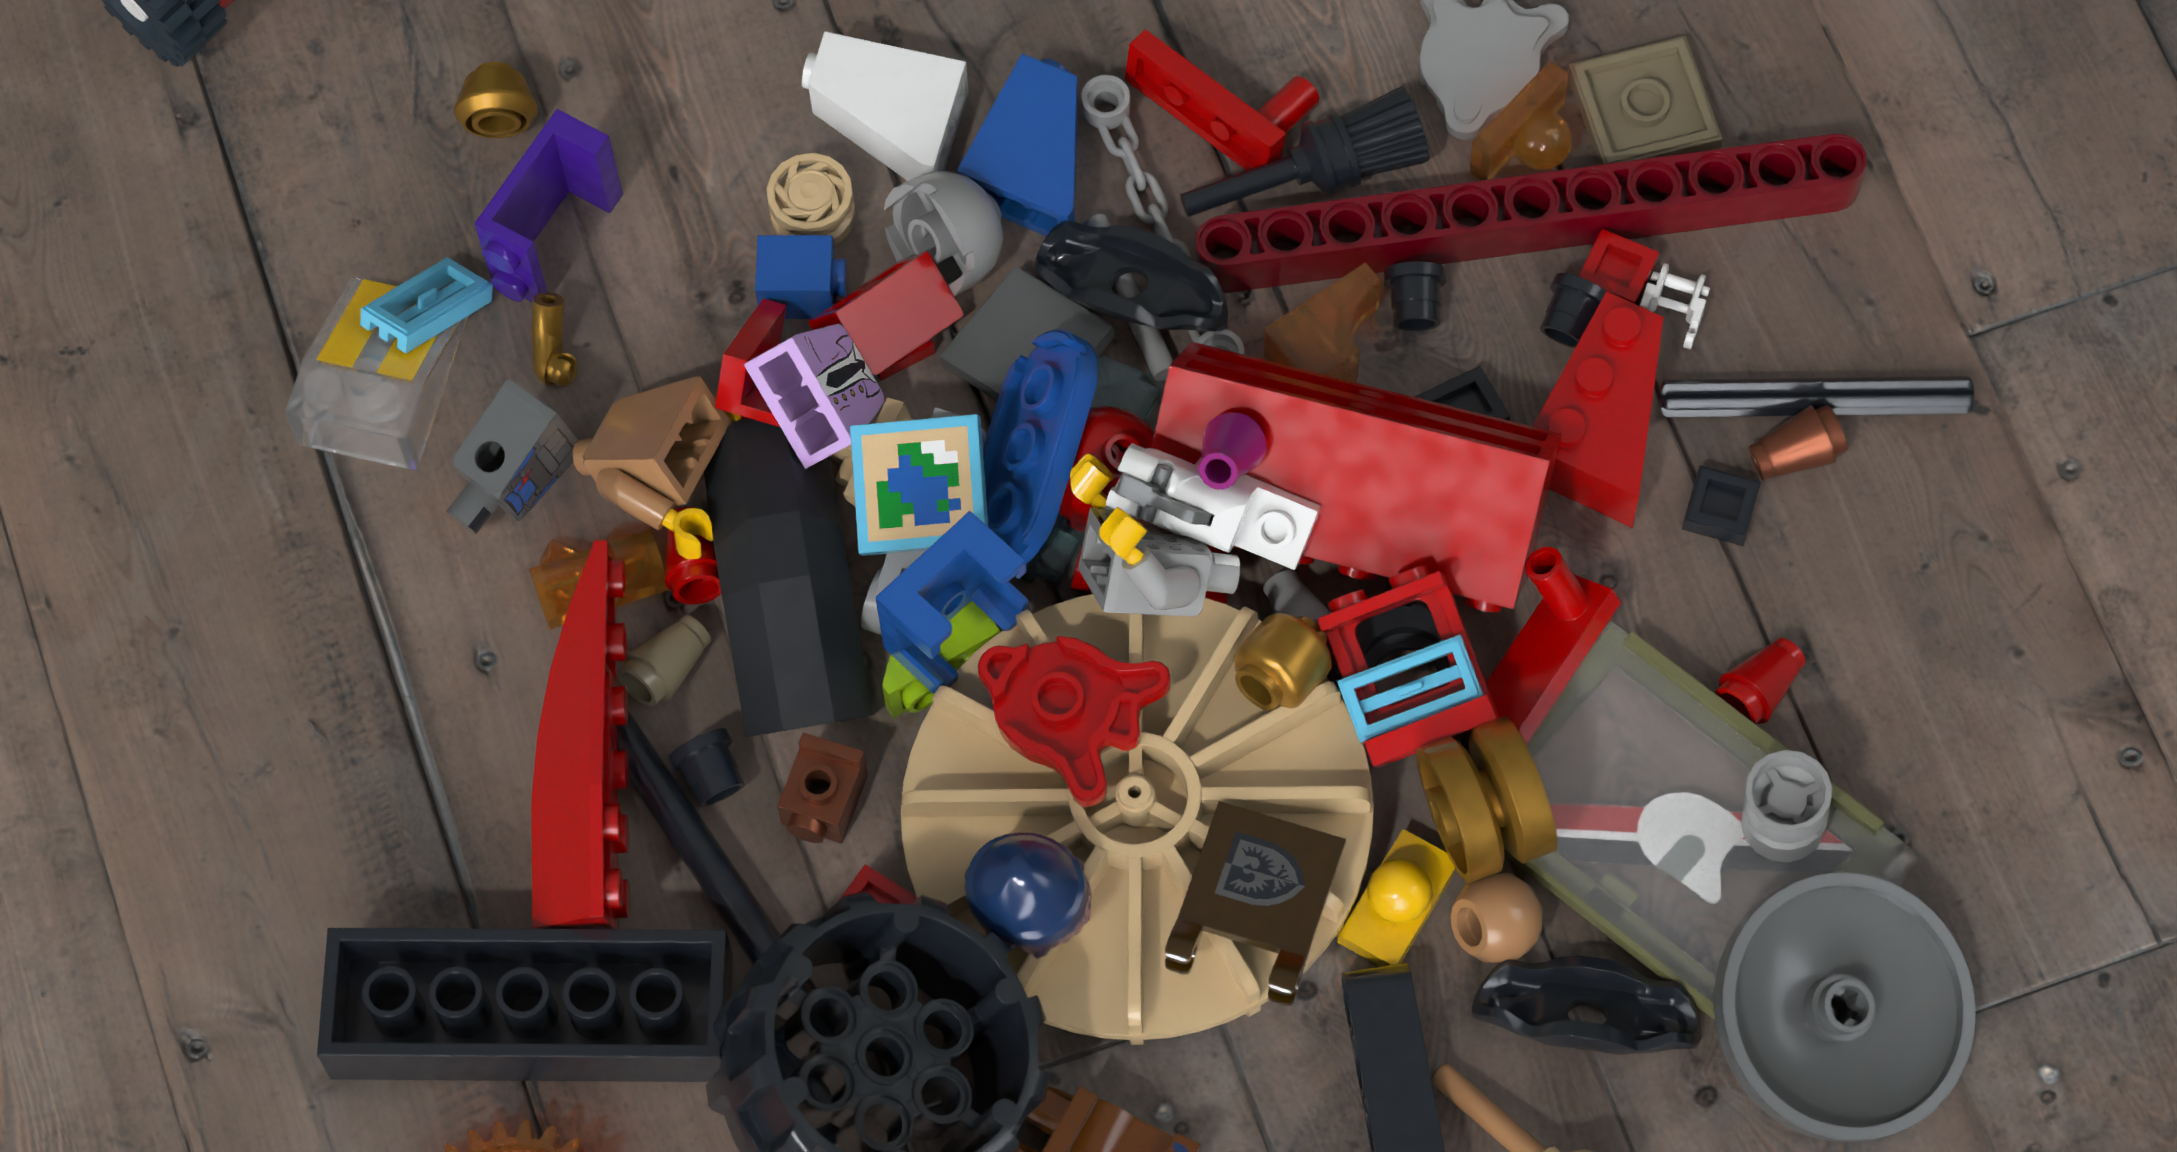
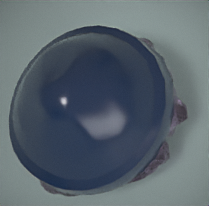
[964,832,1092,959]

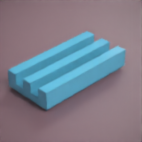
[360,257,493,354]
[1337,635,1484,743]

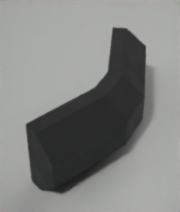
[704,419,873,737]

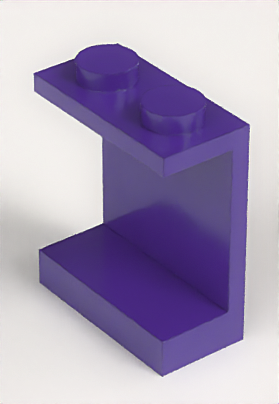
[474,109,623,302]

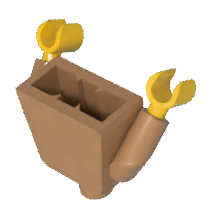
[573,376,750,559]

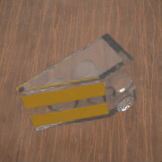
[285,277,468,470]

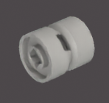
[1741,750,1832,863]

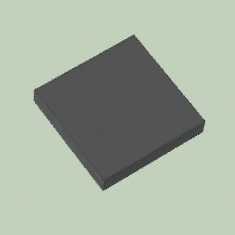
[939,266,1116,400]

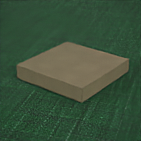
[1567,36,1723,165]

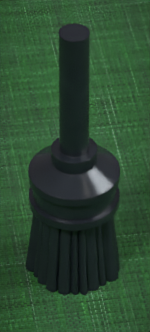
[1180,86,1430,217]

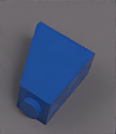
[957,54,1078,236]

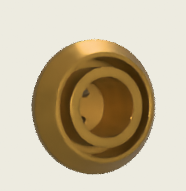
[454,61,538,138]

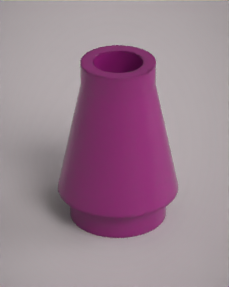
[1199,413,1266,490]

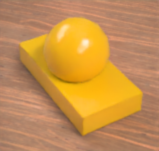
[1337,829,1457,967]

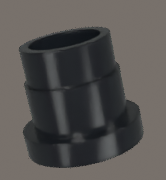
[1384,261,1446,331]
[1540,273,1606,348]
[668,728,745,807]

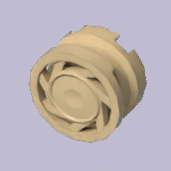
[766,153,856,246]

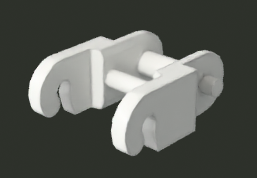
[1640,263,1710,350]

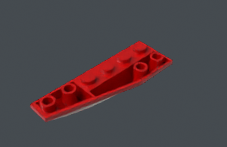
[531,540,630,929]

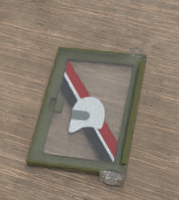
[1504,621,1920,1020]

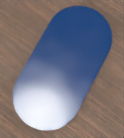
[983,329,1098,564]

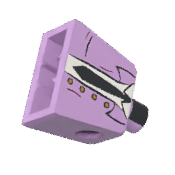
[744,324,885,469]

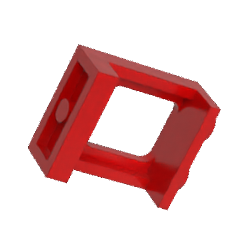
[1317,565,1500,768]

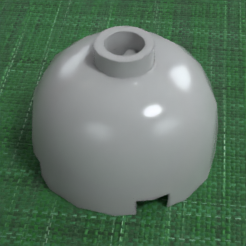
[884,171,1003,296]

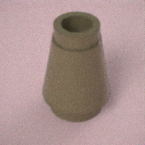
[617,615,711,707]

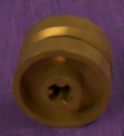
[1416,716,1558,884]

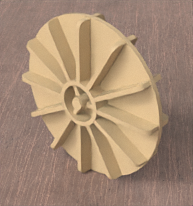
[901,594,1374,1045]

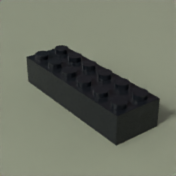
[317,928,733,1082]

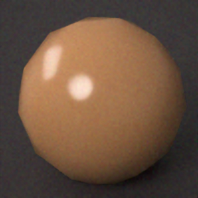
[1451,873,1543,963]

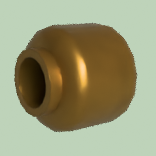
[1234,613,1332,711]

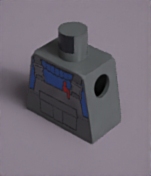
[446,378,578,534]

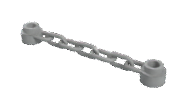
[1081,75,1245,355]

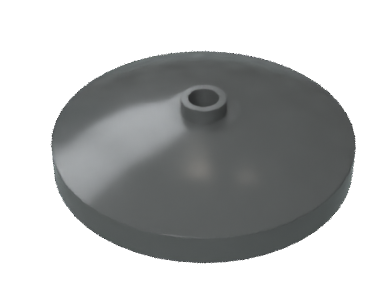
[1714,872,1976,1143]

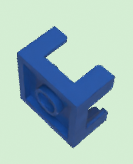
[875,511,1030,694]

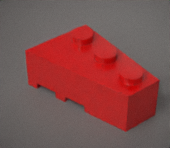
[1532,291,1664,528]

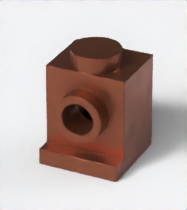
[777,732,868,844]

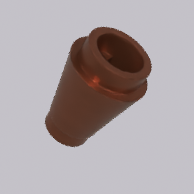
[1748,405,1848,481]

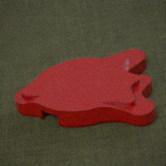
[978,636,1171,807]

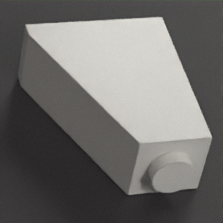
[802,32,969,181]

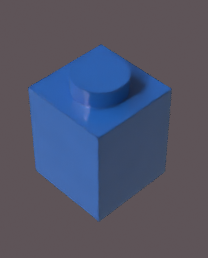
[755,235,847,319]

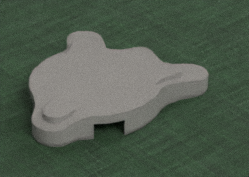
[1418,0,1569,140]

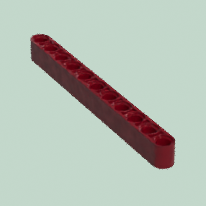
[1196,134,1867,293]

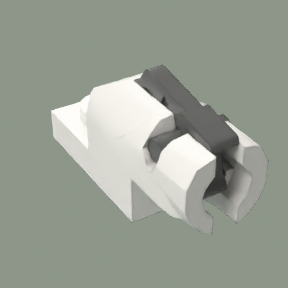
[1106,443,1321,570]

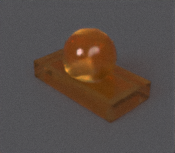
[1470,62,1572,181]

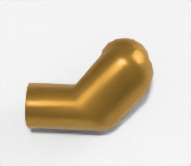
[531,292,578,387]

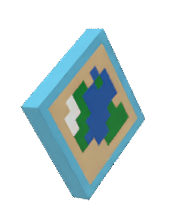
[850,414,988,556]

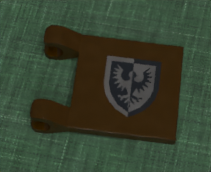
[1165,801,1346,1006]

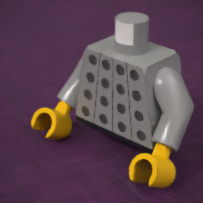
[1070,453,1240,617]

